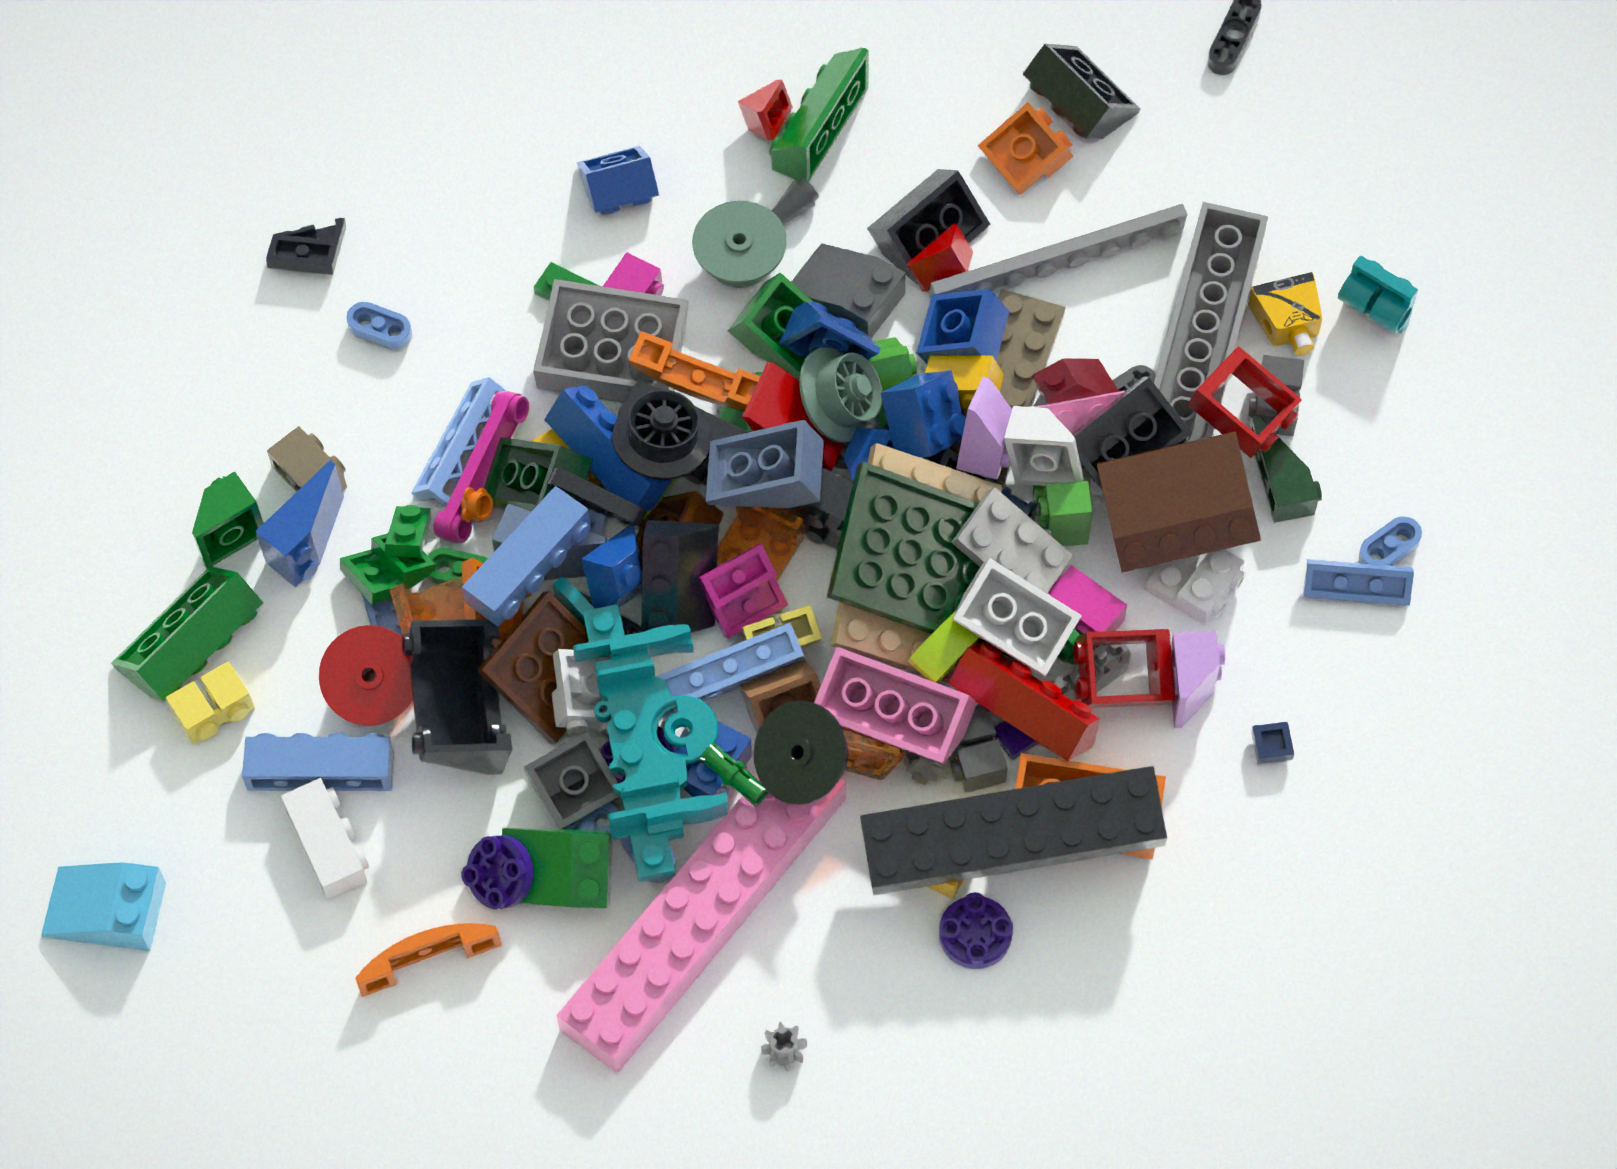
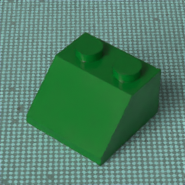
[192,471,263,569]

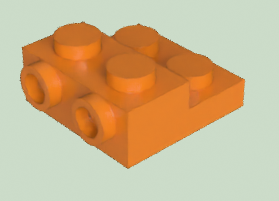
[977,102,1074,195]

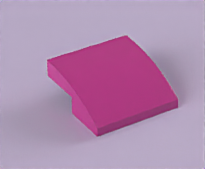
[699,543,788,639]

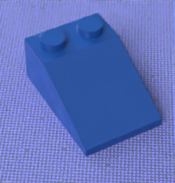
[779,301,881,360]
[255,460,344,588]

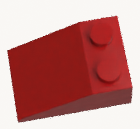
[742,362,844,472]

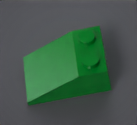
[727,272,813,381]
[502,827,612,908]

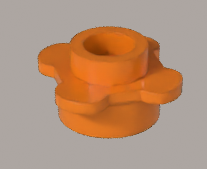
[461,487,493,523]

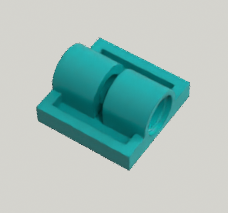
[1337,255,1419,334]

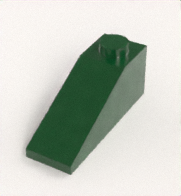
[1249,415,1322,523]

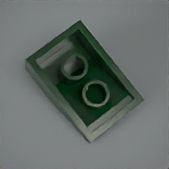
[484,437,592,511]

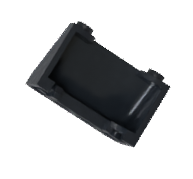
[402,619,512,775]

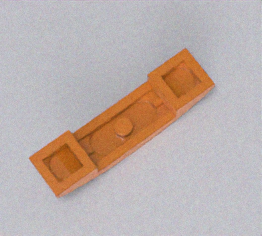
[628,331,760,411]
[355,923,502,997]

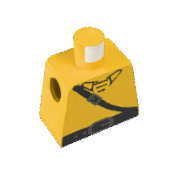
[1248,272,1322,356]

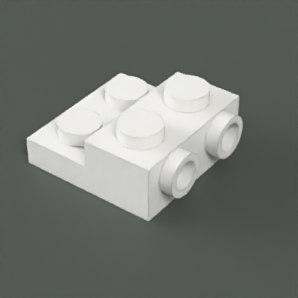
[1145,549,1246,625]
[552,649,611,736]

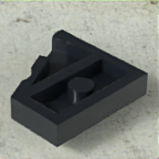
[266,217,346,275]

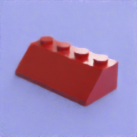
[948,642,1100,761]

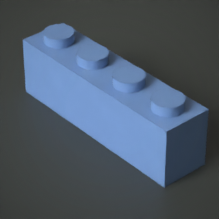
[462,486,591,627]
[242,733,394,791]

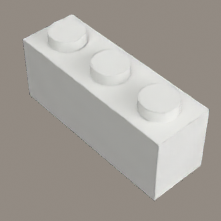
[280,778,370,901]

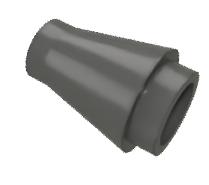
[771,178,819,226]

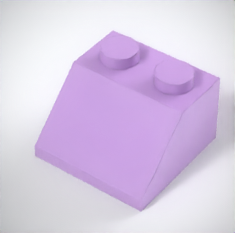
[956,377,1012,479]
[1171,631,1225,728]

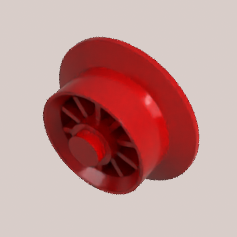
[319,625,413,726]

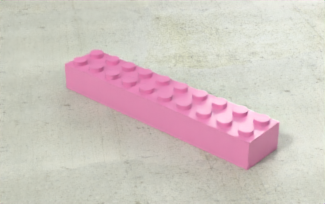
[556,778,846,1074]

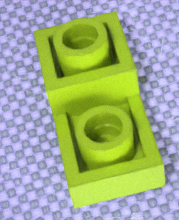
[908,611,982,683]

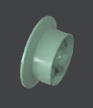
[692,201,787,287]
[800,347,882,443]

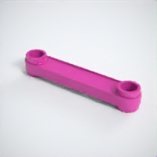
[433,391,529,543]

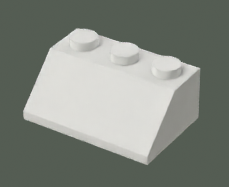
[952,558,1082,677]

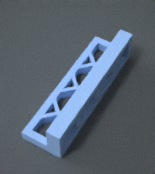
[411,377,507,507]
[657,623,804,715]

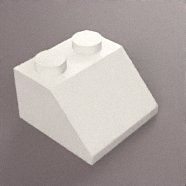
[1004,406,1084,486]

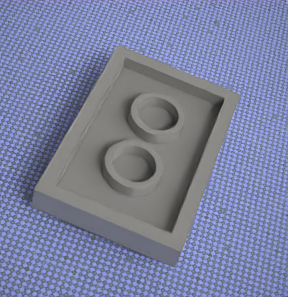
[952,487,1073,593]

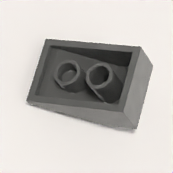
[791,243,906,338]

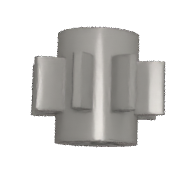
[904,751,949,785]
[761,1021,807,1072]

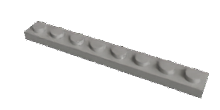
[929,203,1188,301]

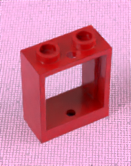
[1187,346,1302,459]
[1073,629,1175,708]

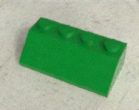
[769,47,869,182]
[110,566,264,702]

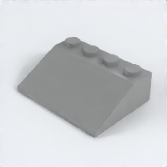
[533,279,689,402]

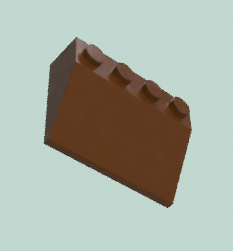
[1097,431,1261,573]

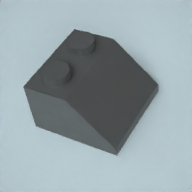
[524,731,620,829]

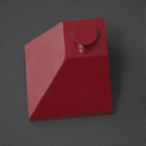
[1032,358,1119,405]

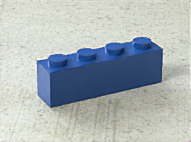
[544,385,672,512]

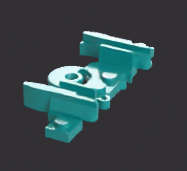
[573,604,728,882]

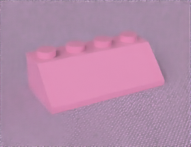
[814,647,977,764]

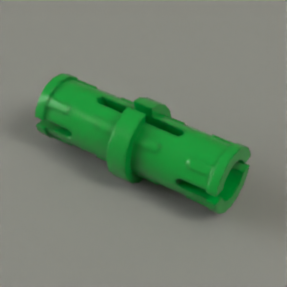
[700,743,768,807]

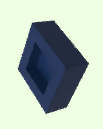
[1251,721,1295,764]

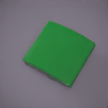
[340,533,436,605]

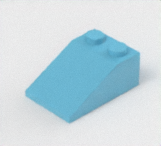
[41,862,166,951]

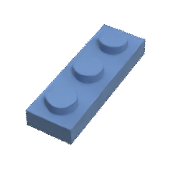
[1303,559,1414,606]

